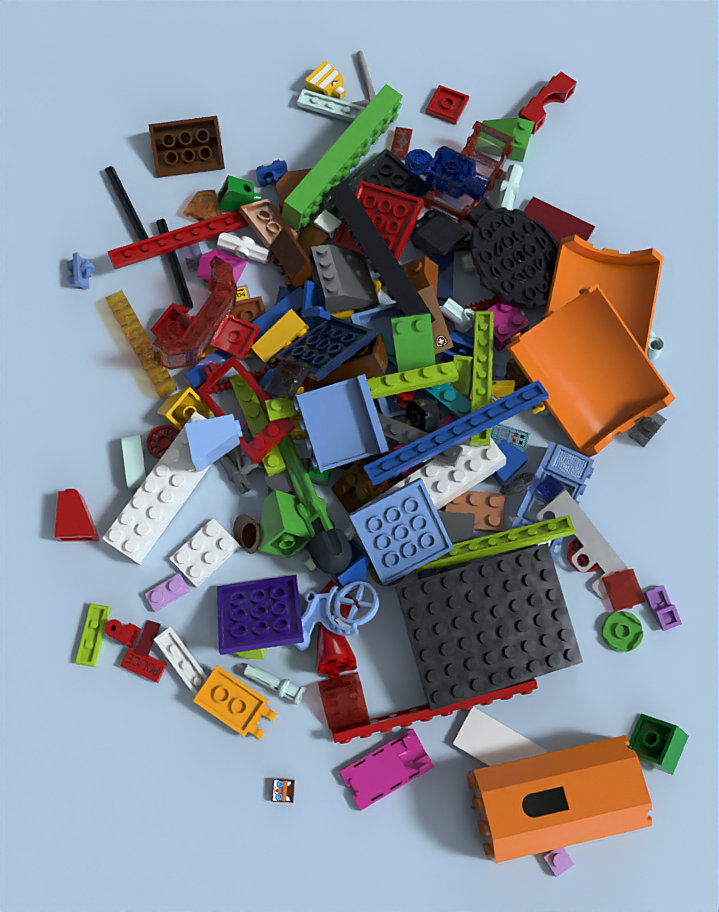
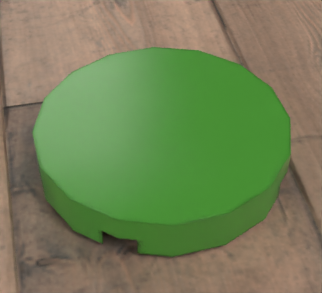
[601,611,643,652]

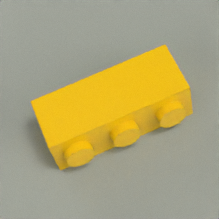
[251,309,309,366]

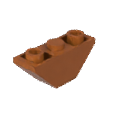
[276,168,311,214]

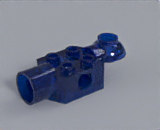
[405,146,491,202]

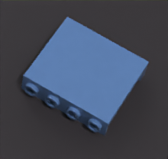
[293,374,389,472]

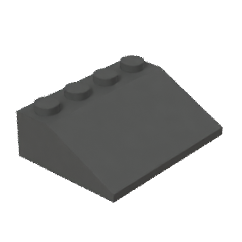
[311,244,380,313]

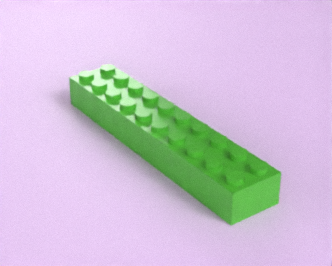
[281,84,402,231]

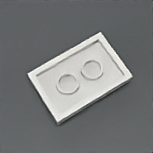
[169,518,241,587]

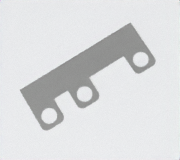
[537,490,633,600]

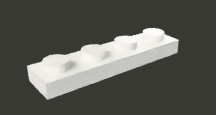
[154,626,208,697]

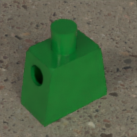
[217,175,261,211]

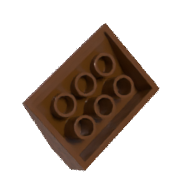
[148,116,225,178]

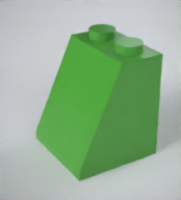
[258,490,312,559]

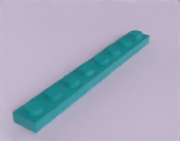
[375,328,471,419]

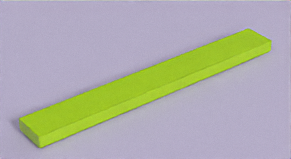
[470,311,494,446]
[416,515,575,572]

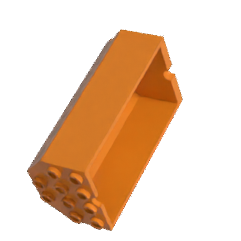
[467,735,652,863]

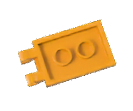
[193,665,277,740]

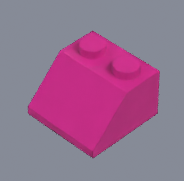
[197,249,247,289]

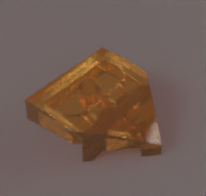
[183,190,223,222]

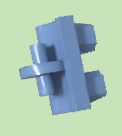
[67,252,96,289]

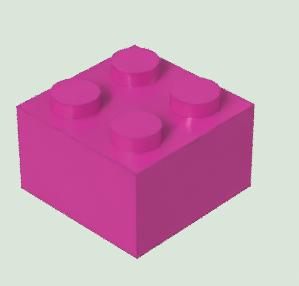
[486,300,530,352]

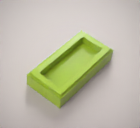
[450,355,473,395]

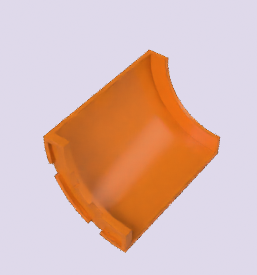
[545,234,663,356]
[506,283,675,458]

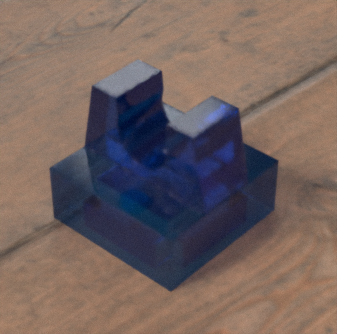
[536,474,565,502]

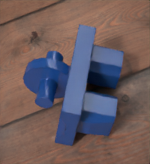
[256,159,288,187]

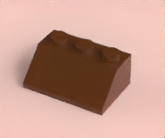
[269,226,313,291]

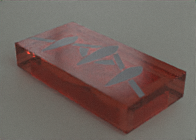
[391,127,413,161]

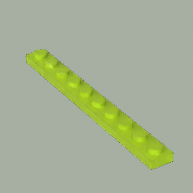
[265,361,459,421]

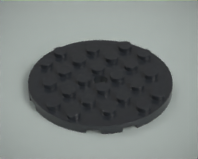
[470,207,559,309]

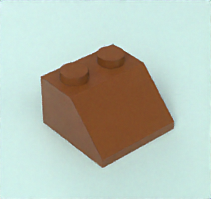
[401,256,438,298]

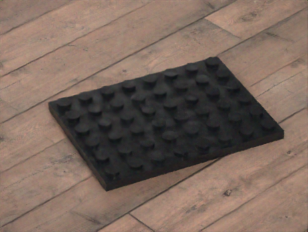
[395,543,583,711]

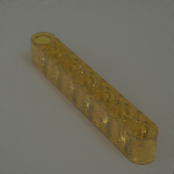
[106,290,178,398]

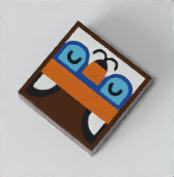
[272,779,295,803]

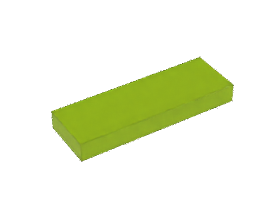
[75,603,111,667]

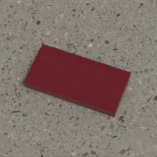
[523,196,595,246]

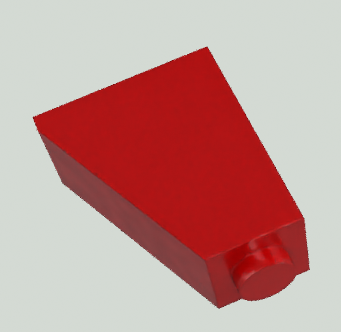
[54,489,100,542]

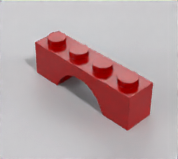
[518,71,577,135]

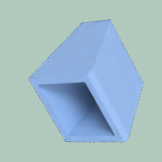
[185,414,242,472]

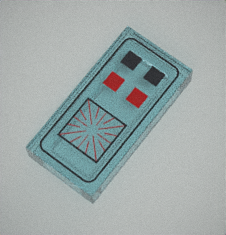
[490,423,530,452]

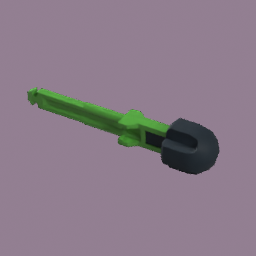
[277,434,352,574]

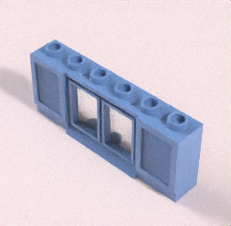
[509,441,594,560]

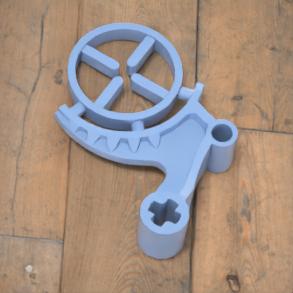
[293,581,379,651]

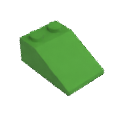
[474,118,534,162]
[391,313,436,373]

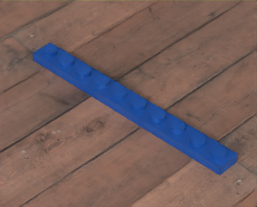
[363,380,549,486]

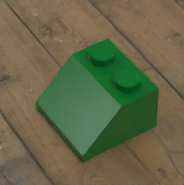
[627,713,689,775]

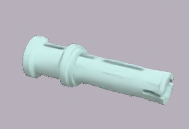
[243,663,306,705]

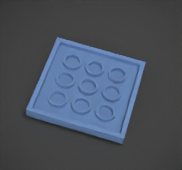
[348,478,454,586]

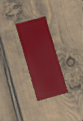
[134,620,161,657]

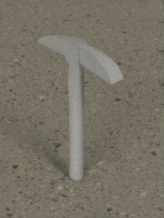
[352,50,376,107]

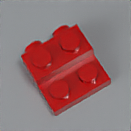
[150,302,203,354]

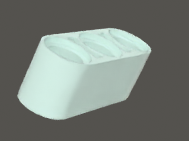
[121,434,148,490]

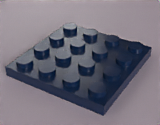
[275,315,376,381]

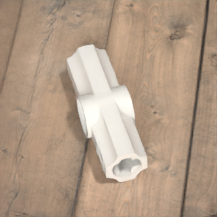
[217,232,271,264]

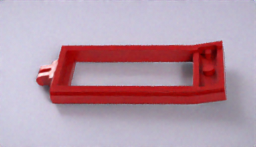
[196,356,295,464]

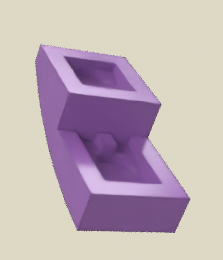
[643,585,682,631]

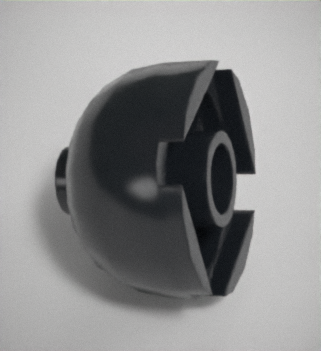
[406,397,441,434]

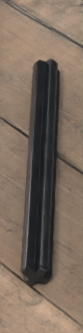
[105,166,149,241]
[156,218,193,309]

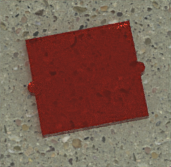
[602,568,645,612]

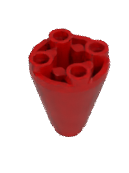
[316,619,357,678]

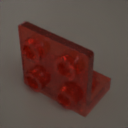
[318,672,369,730]

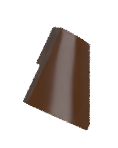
[298,223,330,263]

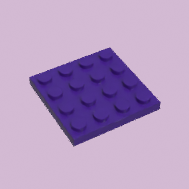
[217,575,304,655]

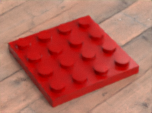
[332,180,425,261]

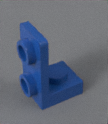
[301,281,331,321]

